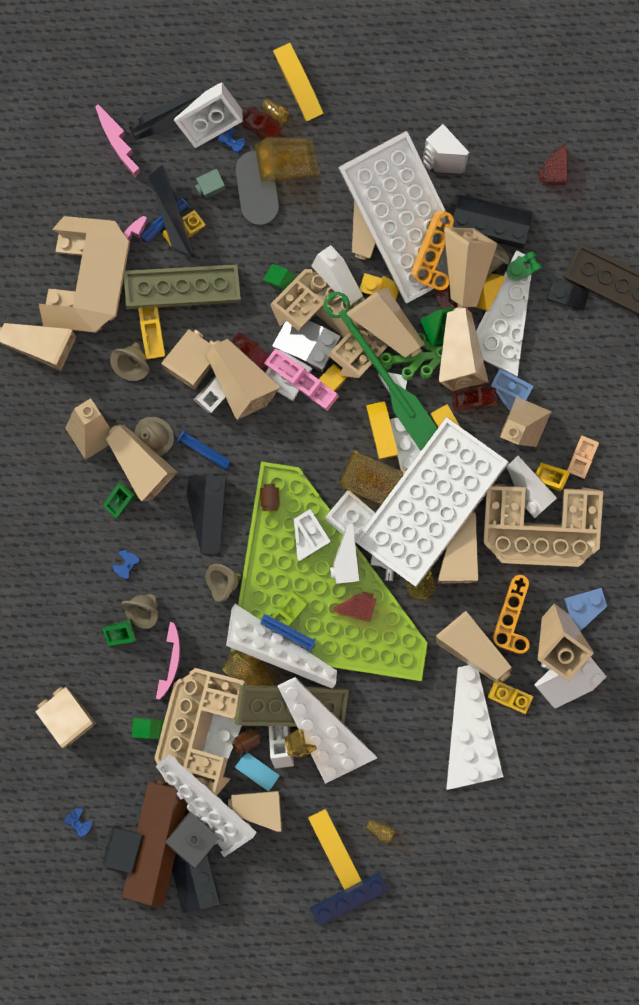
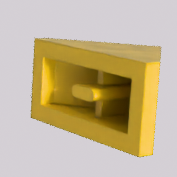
[476,273,506,311]
[535,463,570,493]

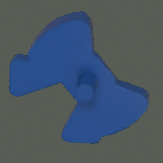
[218,127,245,153]
[113,550,140,579]
[64,808,92,838]

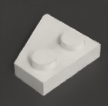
[294,509,331,561]

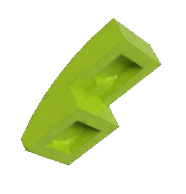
[272,591,308,626]

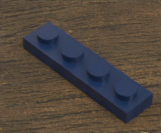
[310,872,389,926]

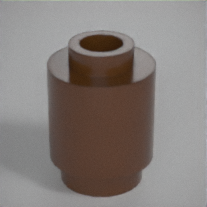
[260,484,280,511]
[231,728,261,755]

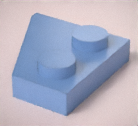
[491,369,533,411]
[564,588,607,631]

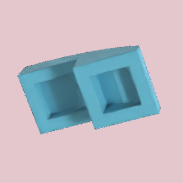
[235,753,280,791]

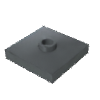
[164,812,219,868]

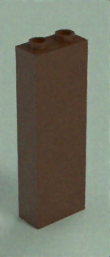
[122,780,187,907]

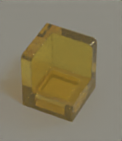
[405,570,436,600]
[284,729,317,758]

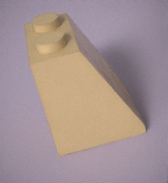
[161,330,214,390]
[36,687,97,748]
[228,791,282,832]

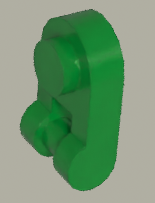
[506,251,543,281]

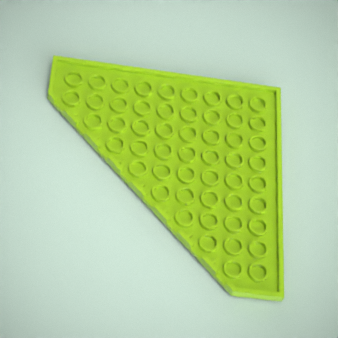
[231,462,427,681]

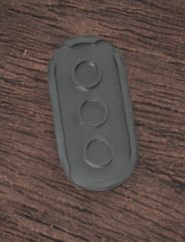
[236,151,279,226]

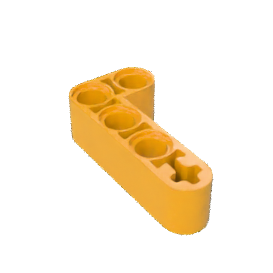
[411,210,454,290]
[492,575,529,654]

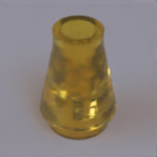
[261,99,290,125]
[365,819,396,844]

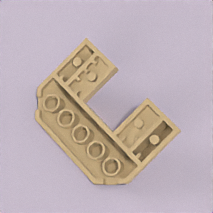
[39,216,130,333]
[271,269,389,378]
[484,484,603,567]
[155,668,247,796]

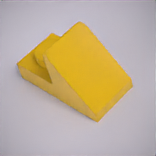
[360,273,399,300]

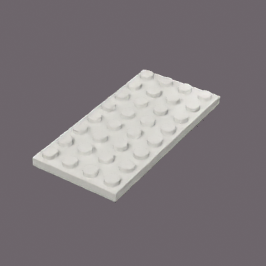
[338,131,453,303]
[355,417,509,587]

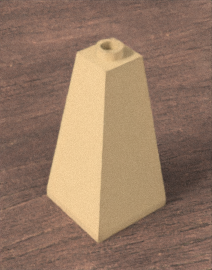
[352,201,376,260]
[444,227,497,309]
[347,287,425,357]
[439,307,488,392]
[0,323,76,371]
[206,339,280,420]
[500,397,552,447]
[65,398,111,460]
[106,425,178,501]
[437,513,478,583]
[538,604,594,682]
[436,611,512,683]

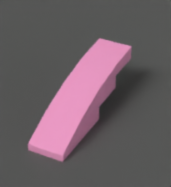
[96,104,140,177]
[264,348,339,411]

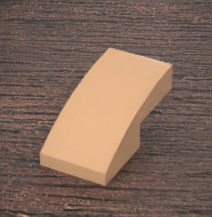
[567,435,599,479]

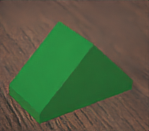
[263,264,297,292]
[421,307,454,346]
[102,482,137,518]
[102,618,137,646]
[132,718,164,739]

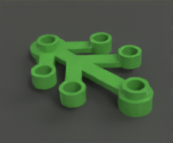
[378,333,443,380]

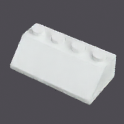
[423,124,469,174]

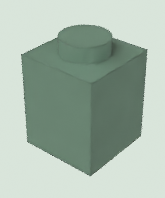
[195,169,226,199]

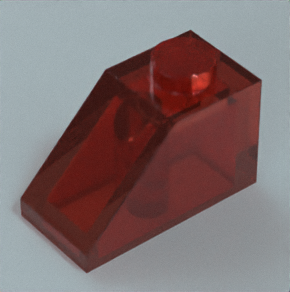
[240,107,283,143]
[539,144,567,185]
[231,332,269,369]
[452,386,497,410]
[333,592,376,622]

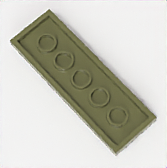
[124,264,241,309]
[235,685,349,727]

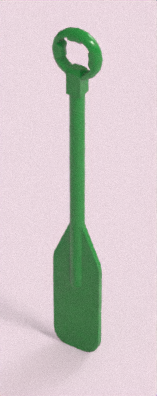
[324,292,438,451]

